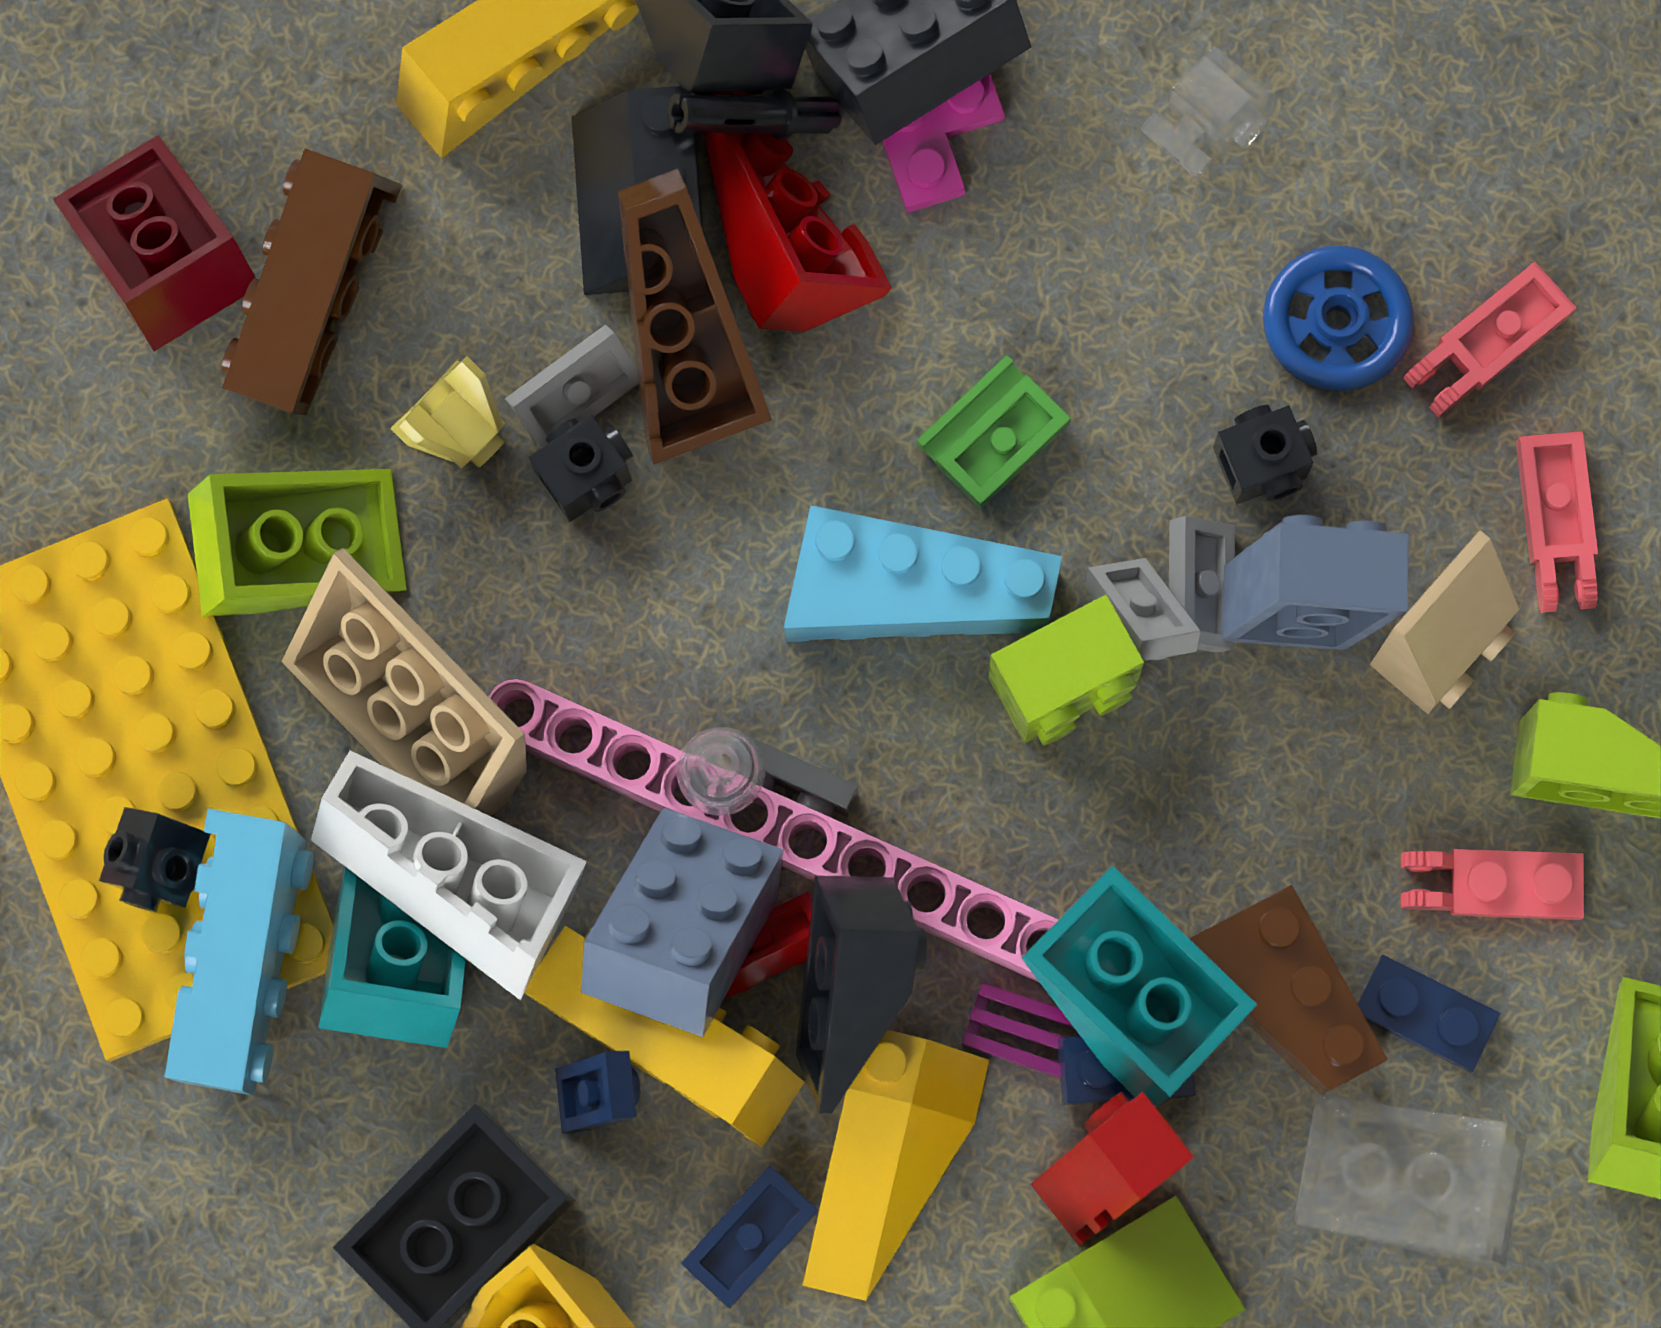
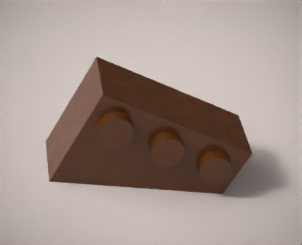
[1189,885,1388,1095]

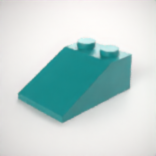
[318,865,466,1048]
[1021,865,1257,1109]

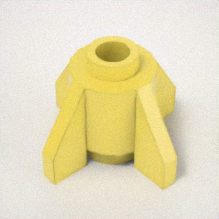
[390,356,505,468]

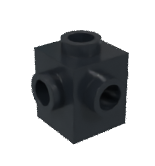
[1213,405,1317,505]
[528,415,633,522]
[99,807,211,913]

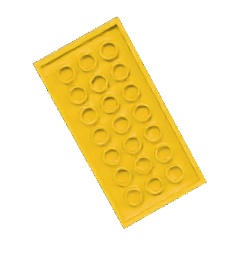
[0,498,334,1062]

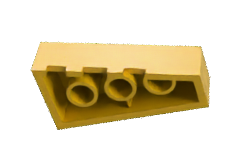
[396,0,639,159]
[525,925,805,1148]

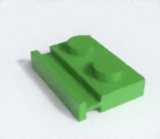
[916,355,1071,510]

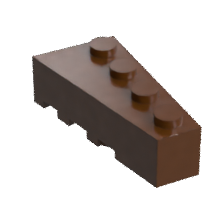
[221,148,403,415]
[618,169,772,465]

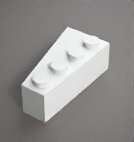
[311,751,587,1000]

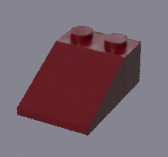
[53,135,256,352]

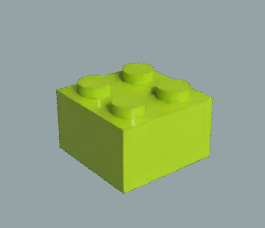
[988,594,1144,746]

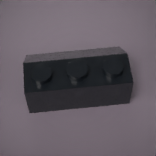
[571,86,704,295]

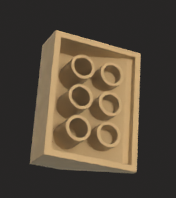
[281,548,527,816]

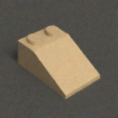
[1370,530,1519,714]

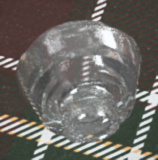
[676,727,765,816]

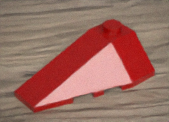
[696,91,892,332]

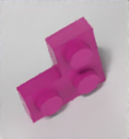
[882,74,1004,214]

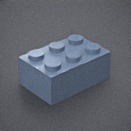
[1222,515,1409,650]
[581,807,784,1037]

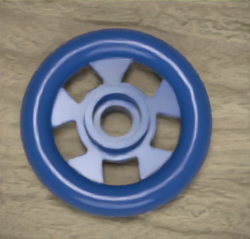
[1263,245,1414,391]

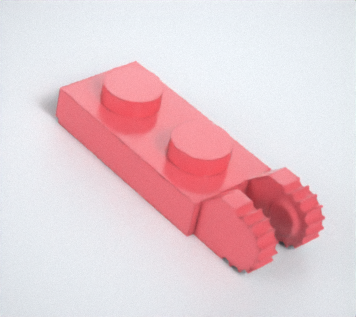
[1403,262,1577,419]
[1515,431,1598,613]
[1401,849,1584,920]

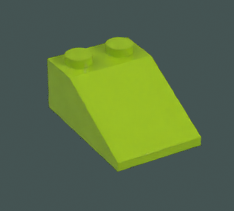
[188,469,407,617]
[1510,692,1661,818]
[1588,977,1661,1199]
[1008,1196,1246,1328]

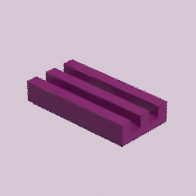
[961,982,1075,1079]

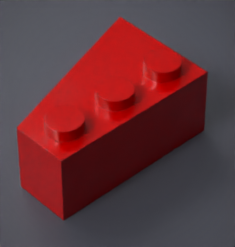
[1031,1092,1194,1247]

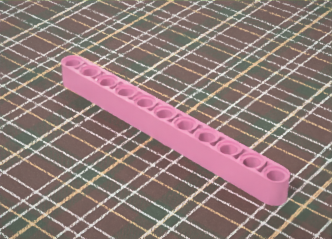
[488,679,1058,983]

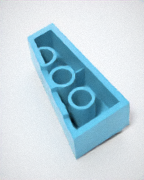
[783,505,1062,642]
[165,809,314,1096]

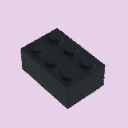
[805,0,1032,146]
[332,1104,575,1328]

